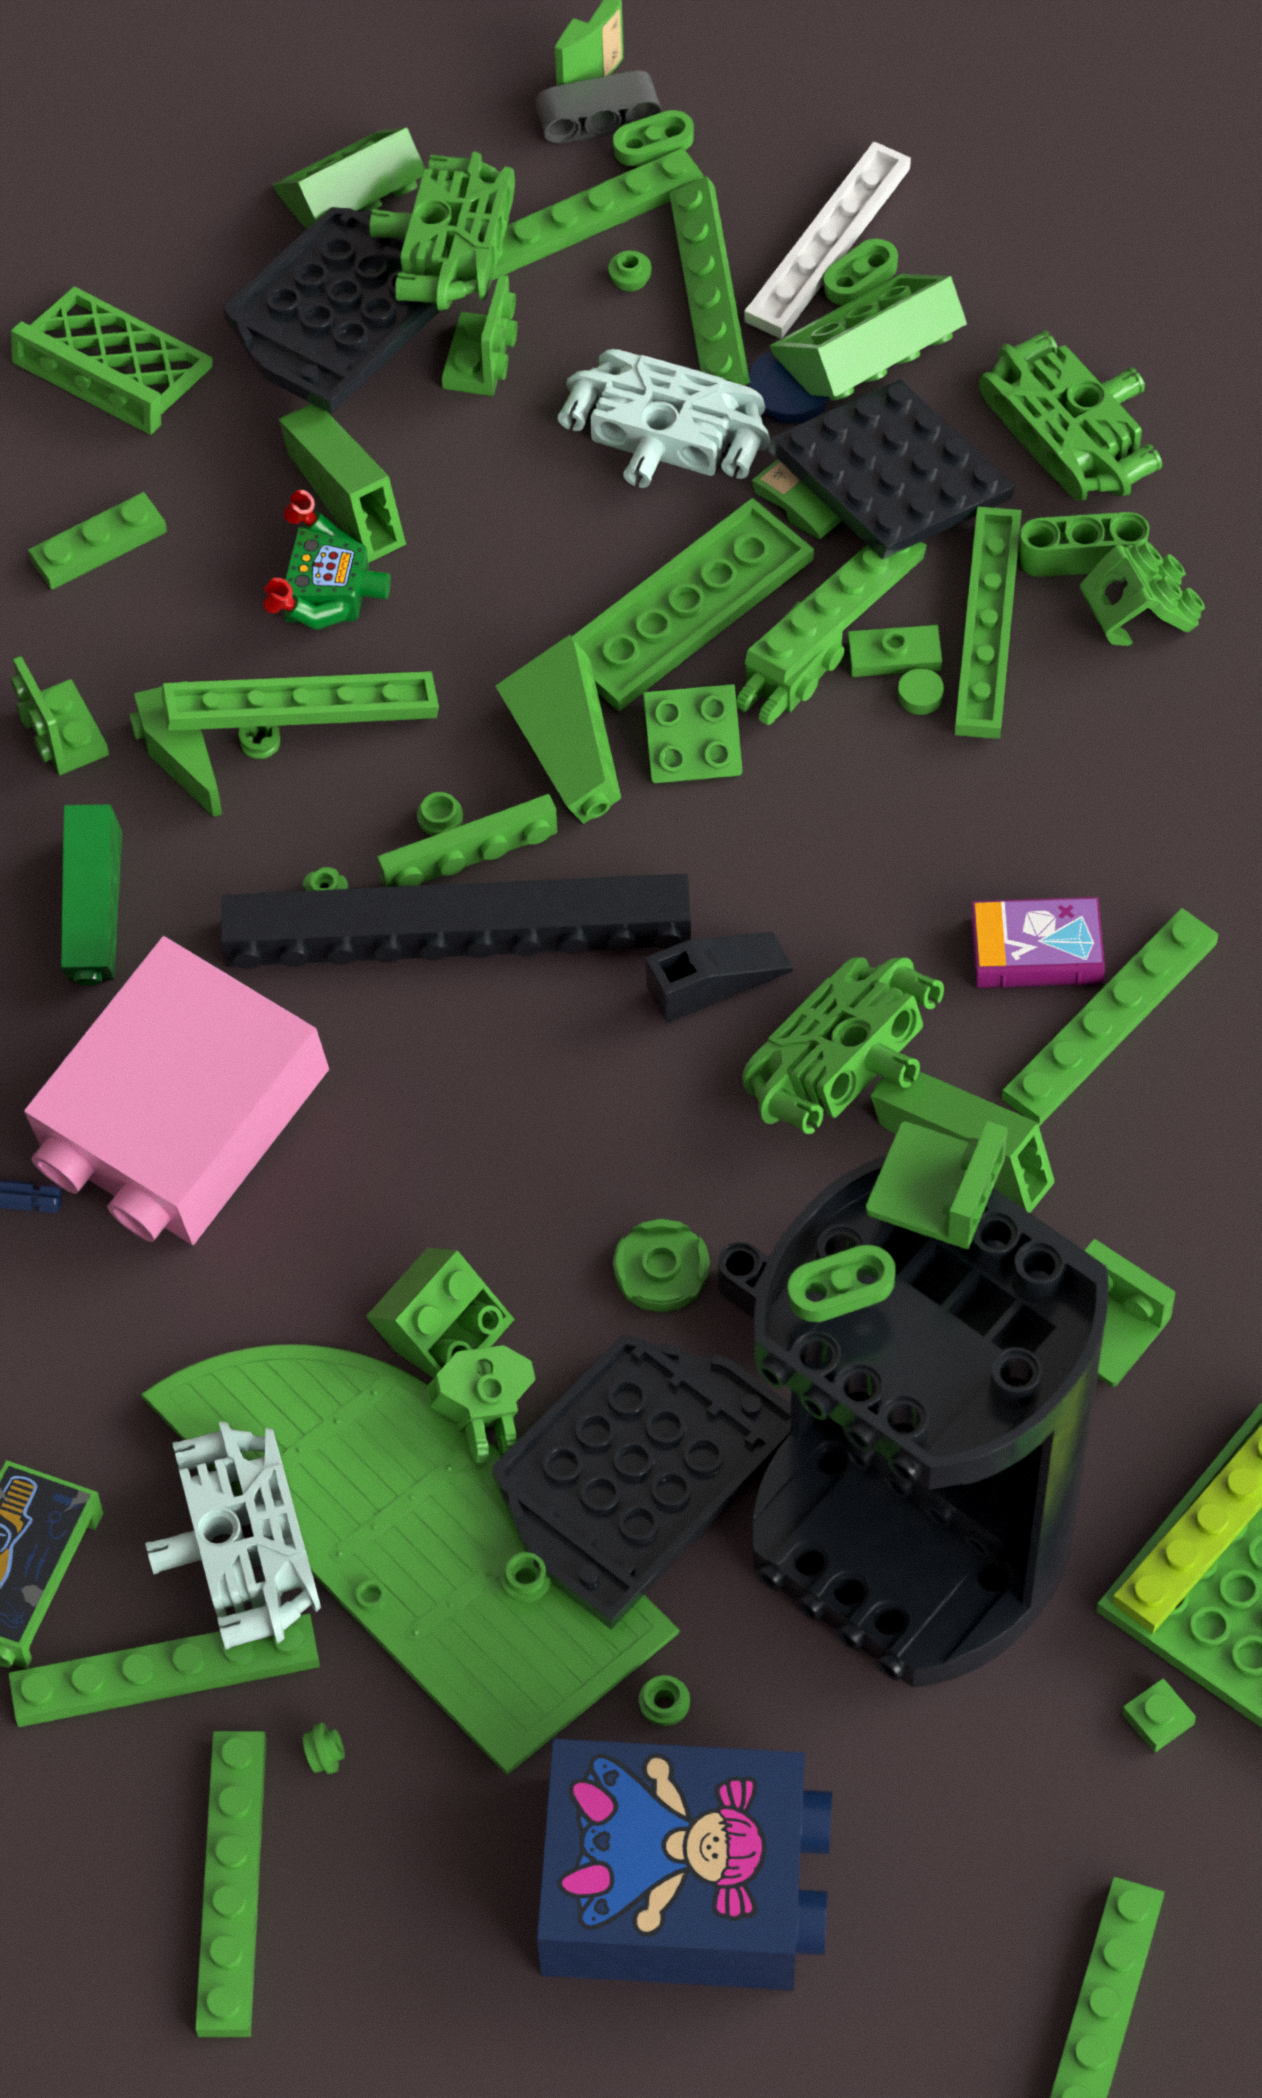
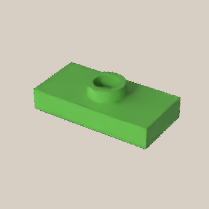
[848,625,942,677]

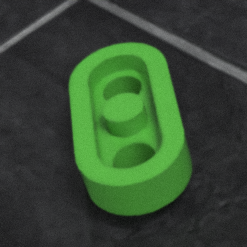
[613,110,694,166]
[824,239,898,305]
[788,1245,895,1322]

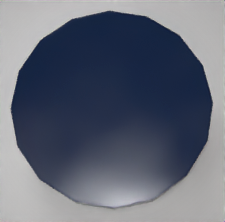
[748,351,831,424]

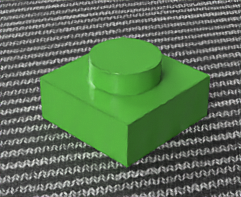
[1122,1678,1196,1753]

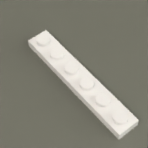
[745,142,910,339]

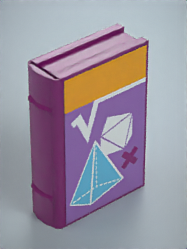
[971,897,1105,989]

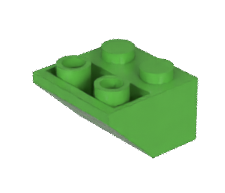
[366,1248,515,1378]

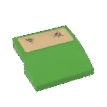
[555,0,623,86]
[752,459,842,540]

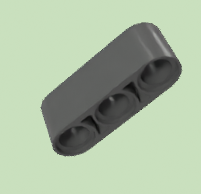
[534,70,662,144]

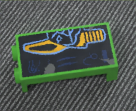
[0,1460,103,1668]

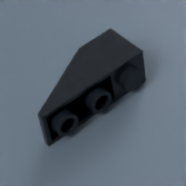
[645,932,793,1024]

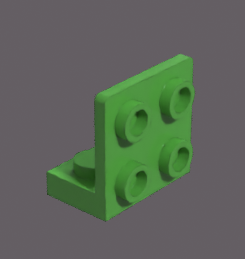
[442,275,518,396]
[10,656,109,776]
[642,684,743,783]
[866,1121,1008,1249]
[1085,1239,1175,1387]

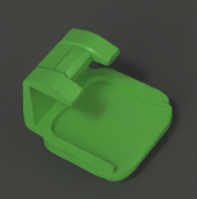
[1079,542,1205,646]

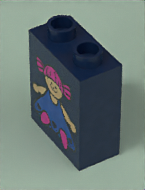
[537,1739,832,1990]

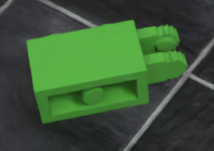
[736,601,844,726]

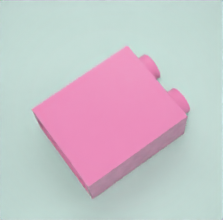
[24,936,329,1245]

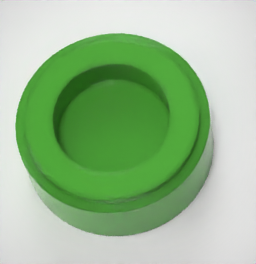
[898,669,944,715]

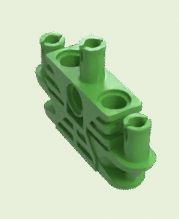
[370,151,515,311]
[979,330,1162,501]
[742,957,944,1134]

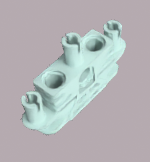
[558,349,770,488]
[145,1421,321,1650]

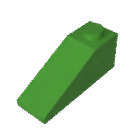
[129,681,222,817]

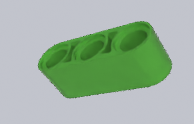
[1018,512,1149,577]

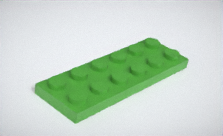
[572,498,814,711]

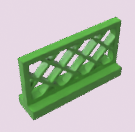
[11,286,212,435]

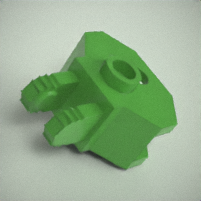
[425,1345,536,1463]

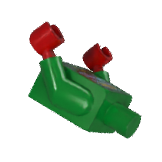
[263,490,391,630]

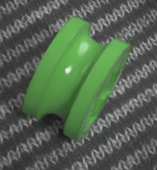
[239,726,280,759]

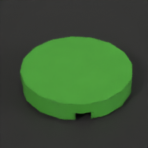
[613,1219,710,1313]

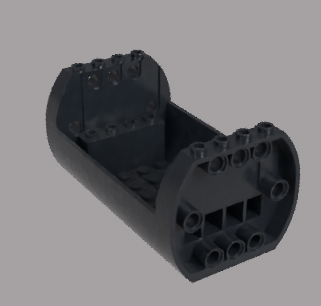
[753,1154,1109,1687]

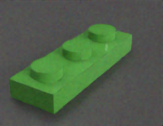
[28,492,167,590]

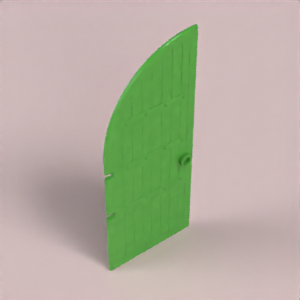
[141,1344,680,1776]

